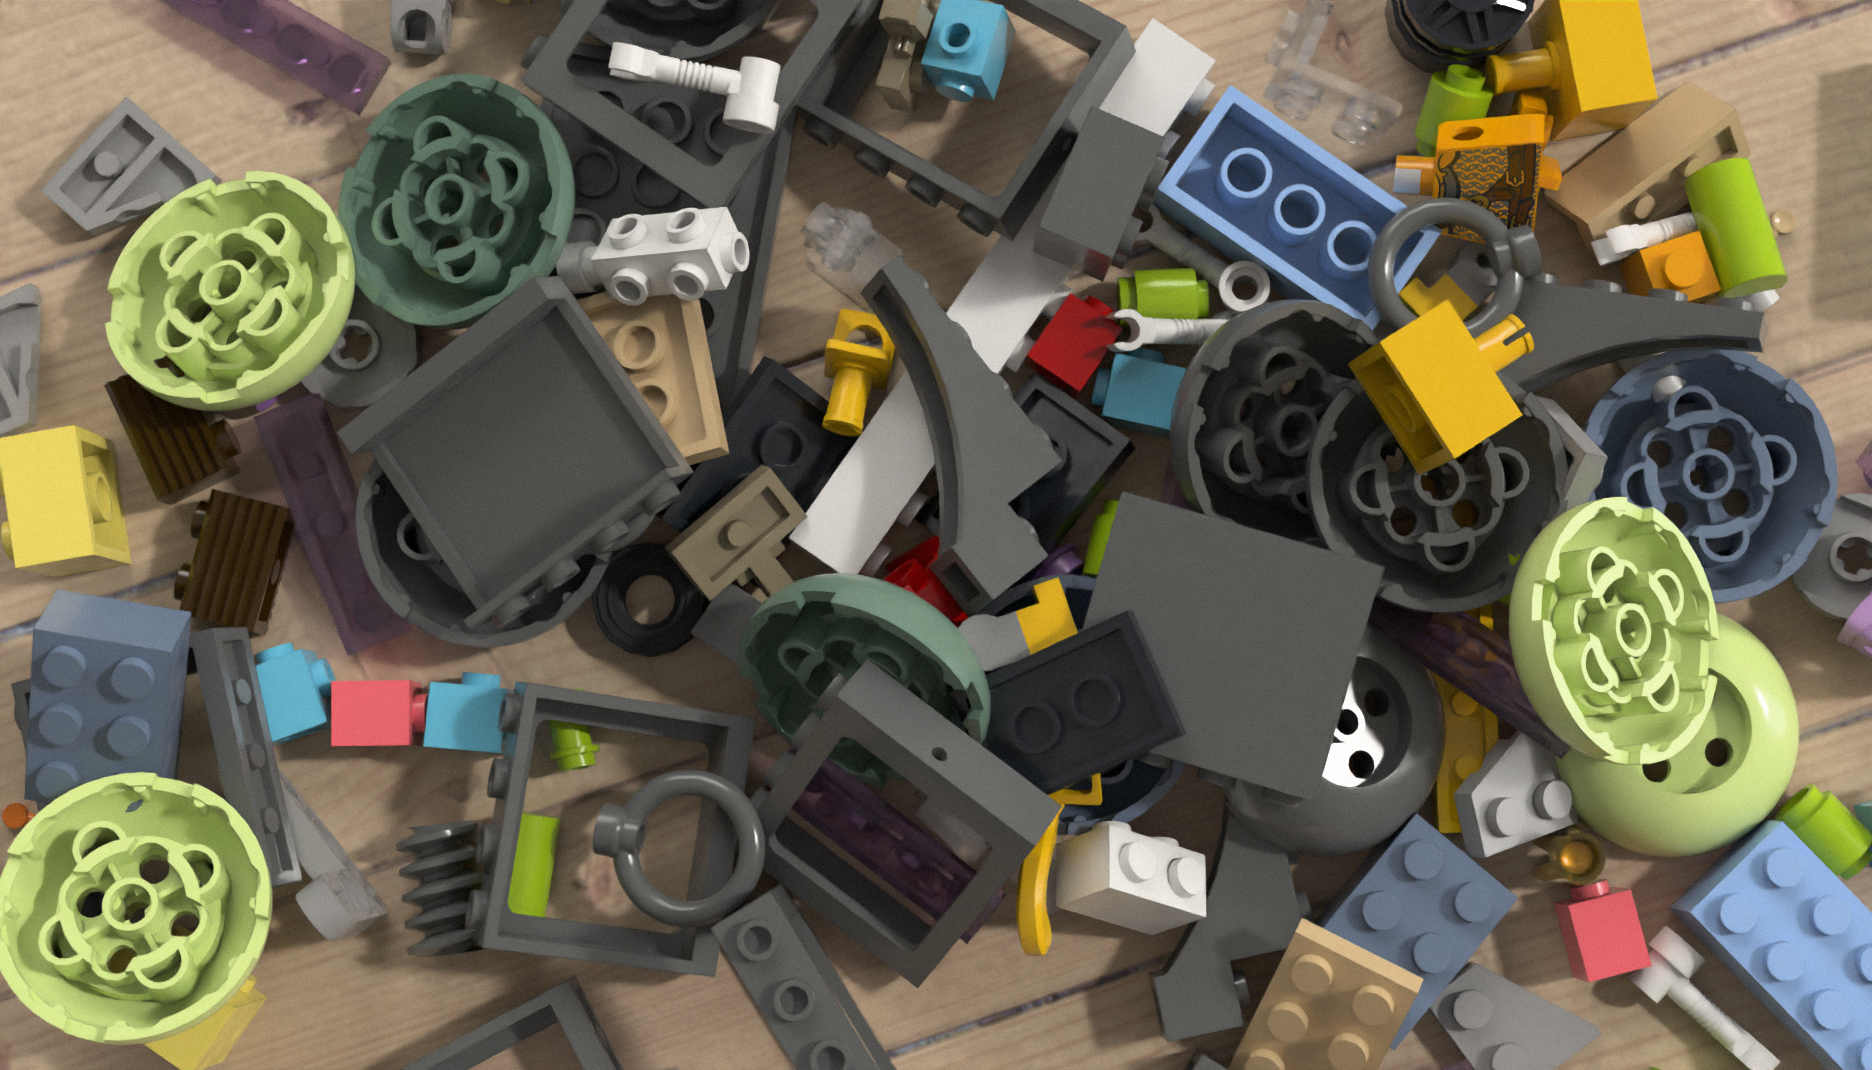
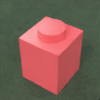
[331,680,429,747]
[1553,879,1652,982]

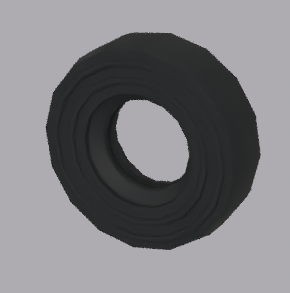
[592,542,708,657]

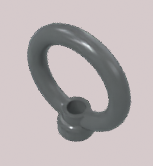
[1367,198,1542,339]
[593,769,765,928]

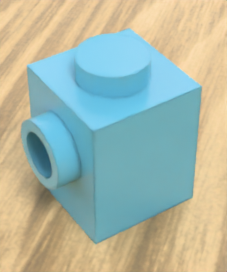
[921,0,1016,102]
[1090,348,1187,439]
[255,643,336,745]
[423,672,514,754]

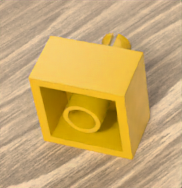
[1486,0,1658,141]
[1348,299,1534,475]

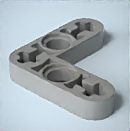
[278,769,388,942]

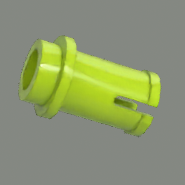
[549,689,600,773]

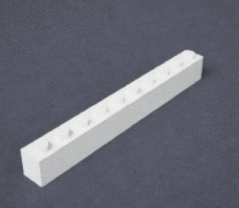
[789,18,1216,578]

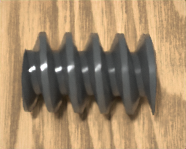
[396,820,487,958]

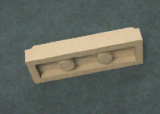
[1544,82,1751,267]

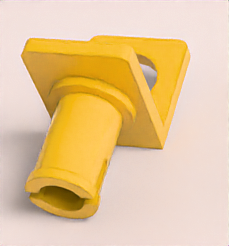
[822,308,896,436]

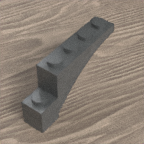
[860,255,1062,618]
[1500,272,1768,393]
[1148,795,1313,1042]

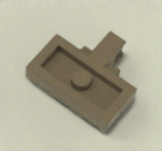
[876,0,941,114]
[664,464,808,601]

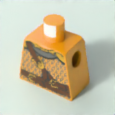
[1393,113,1545,244]

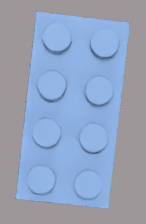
[1152,85,1442,331]
[1669,820,1872,1070]

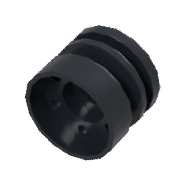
[1385,0,1535,74]

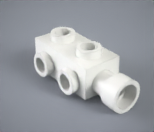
[556,207,750,306]

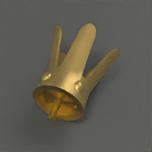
[1533,824,1606,889]

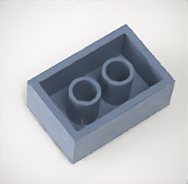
[24,589,192,812]
[1313,813,1518,1051]

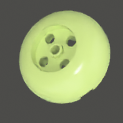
[105,171,355,411]
[1509,497,1719,765]
[1552,612,1799,858]
[0,772,272,1045]

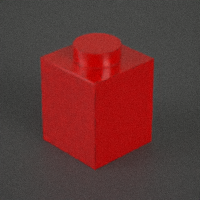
[1024,293,1123,400]

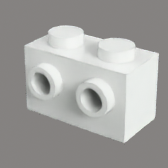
[1056,821,1206,935]

